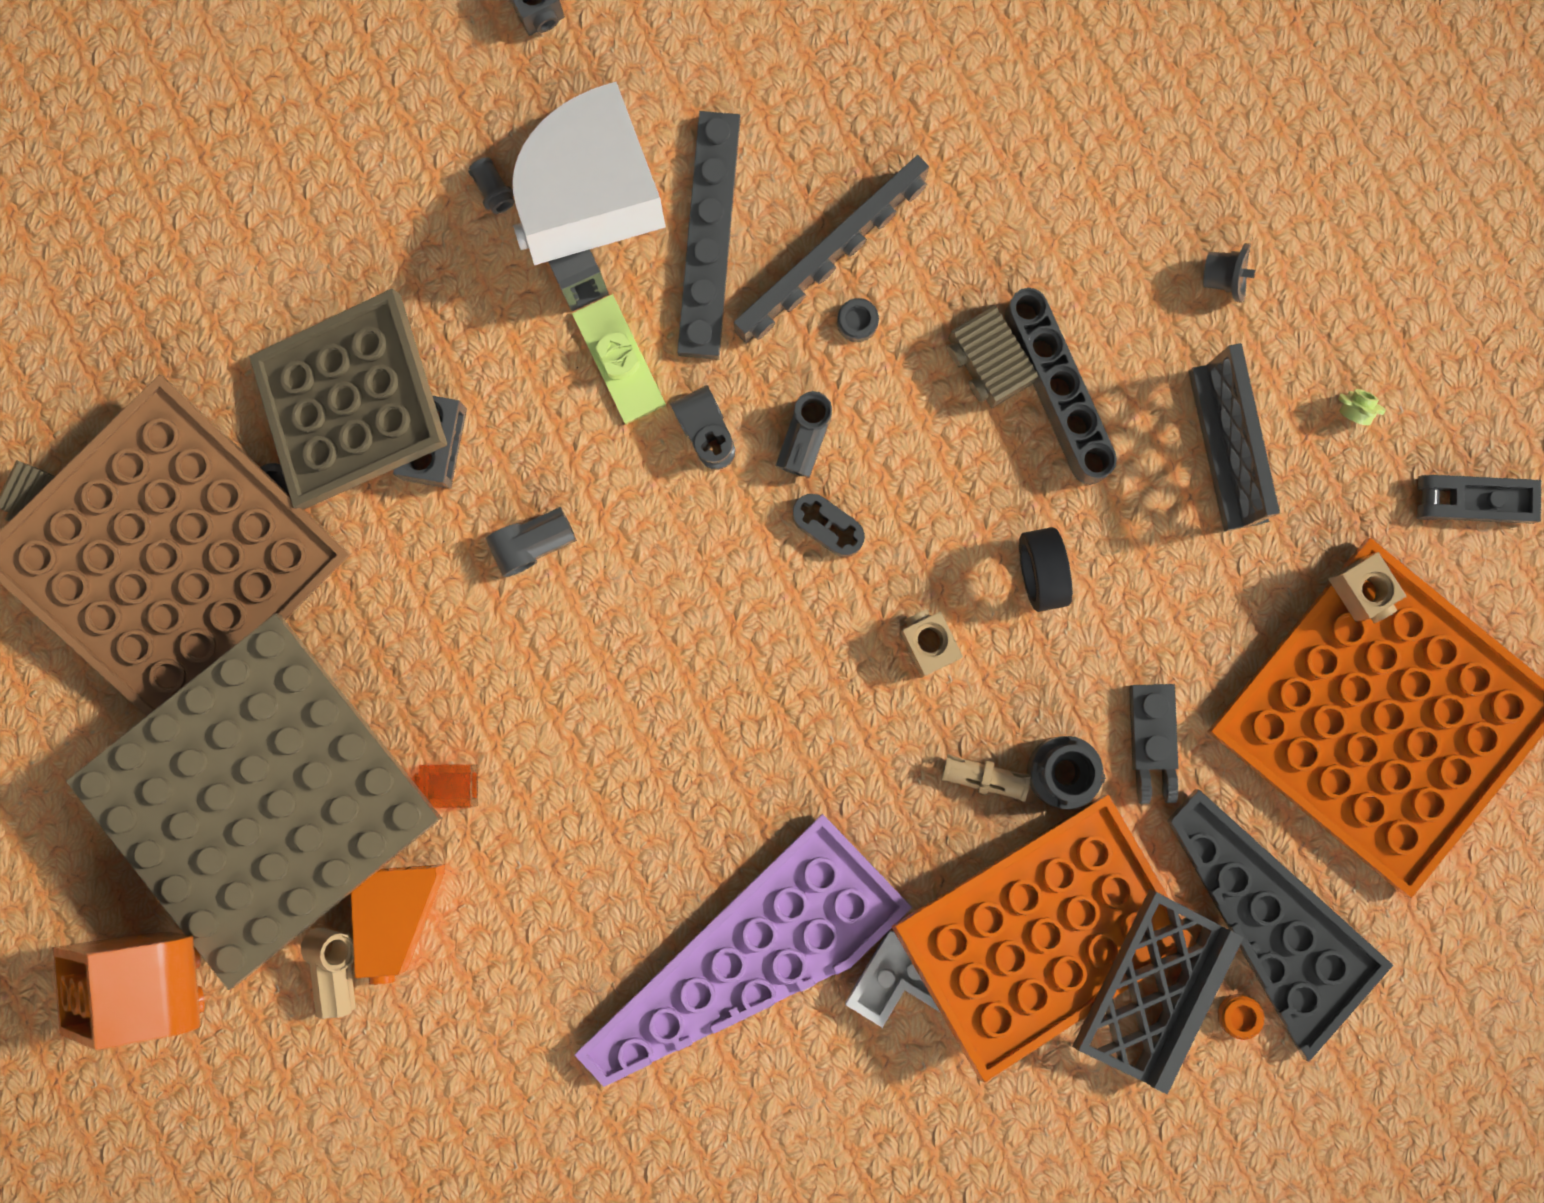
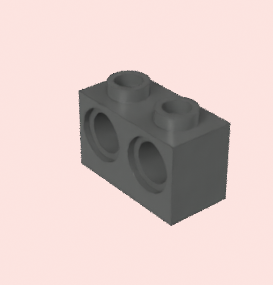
[393,396,467,489]

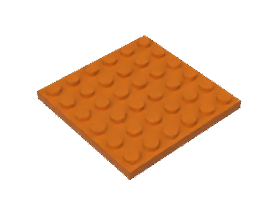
[1207,538,1544,898]

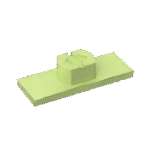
[572,294,666,425]

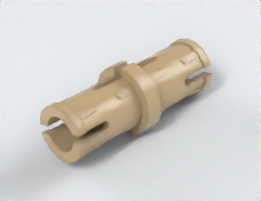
[941,754,1031,802]

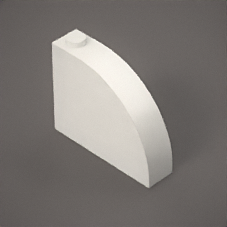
[513,82,666,265]

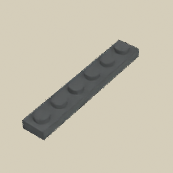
[678,111,741,360]
[734,155,929,344]

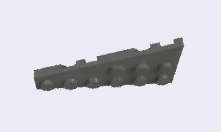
[1167,789,1393,1062]

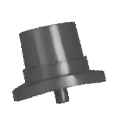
[1203,243,1255,303]

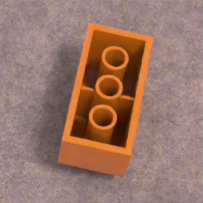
[53,932,205,1050]

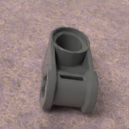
[670,385,736,470]

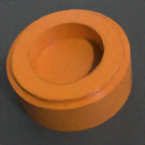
[1218,994,1264,1040]

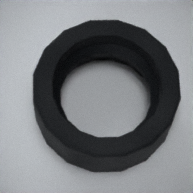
[1019,527,1073,612]

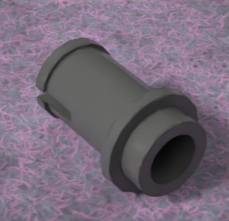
[468,157,514,214]

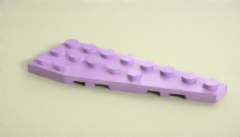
[575,813,912,1087]

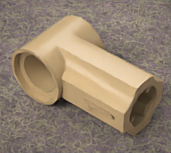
[301,927,356,1019]

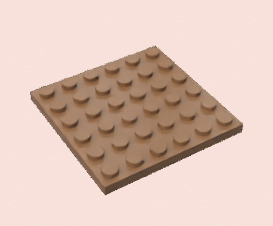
[0,374,351,716]

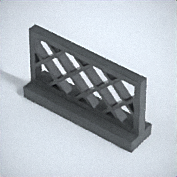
[1188,343,1280,532]
[1072,889,1244,1095]

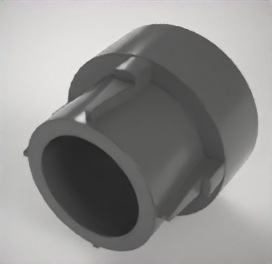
[1027,736,1105,809]

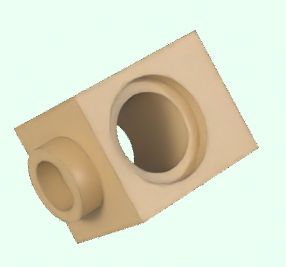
[1328,552,1406,623]
[899,609,963,678]

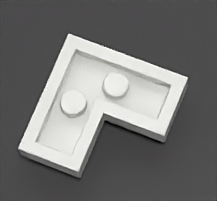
[845,930,941,1028]

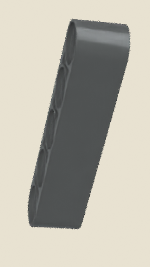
[1004,288,1117,485]

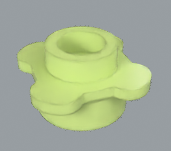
[1338,389,1386,426]

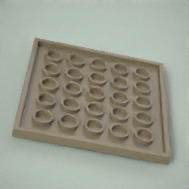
[66,613,442,990]

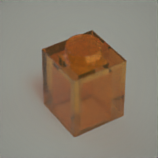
[412,764,478,808]

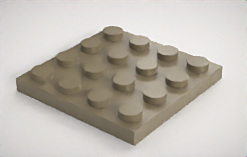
[249,289,448,510]

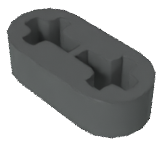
[793,494,865,557]

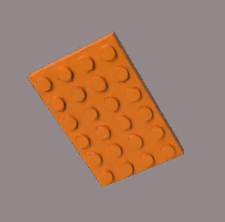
[891,794,1196,1083]

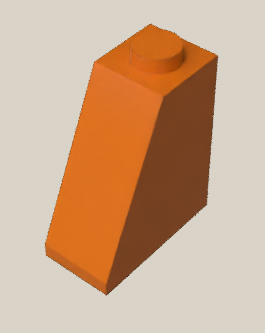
[351,864,445,985]

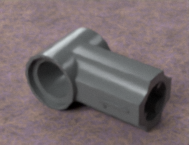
[775,391,832,478]
[486,507,577,577]

